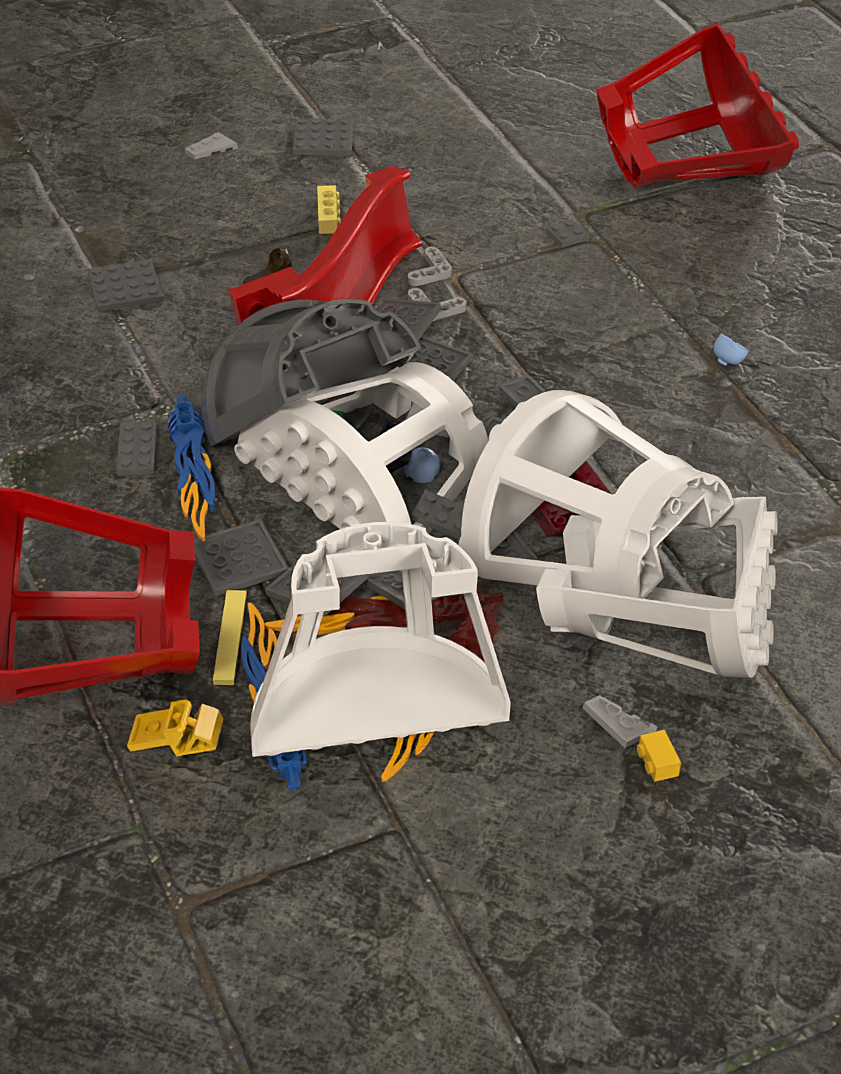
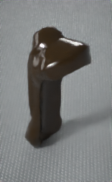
[243,247,293,284]

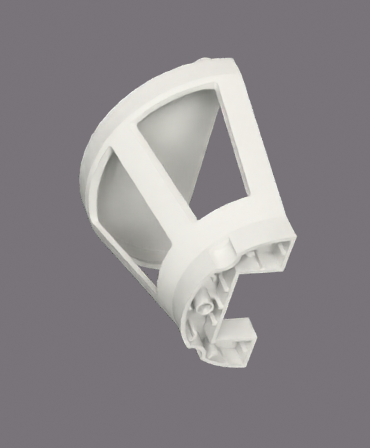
[234,362,488,534]
[459,390,734,599]
[536,497,777,678]
[250,522,511,757]

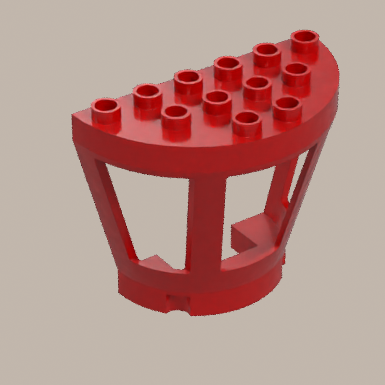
[596,23,799,188]
[0,487,200,706]

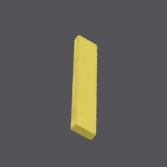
[213,590,247,685]

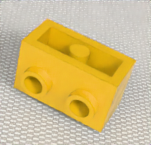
[637,730,681,782]

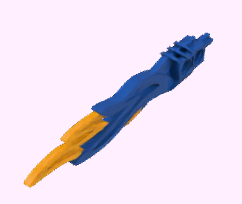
[168,394,215,542]
[241,603,307,791]

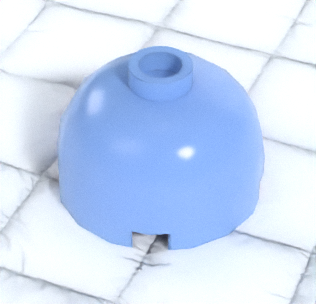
[714,334,749,366]
[404,447,440,483]

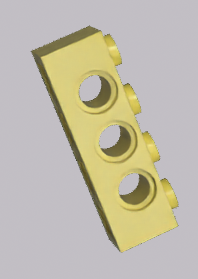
[317,186,340,234]

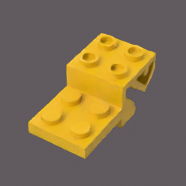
[127,699,223,756]

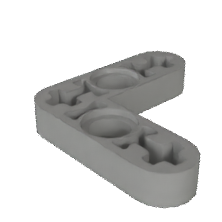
[408,247,452,286]
[408,288,467,321]

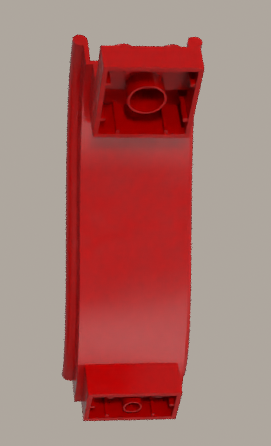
[228,165,422,326]

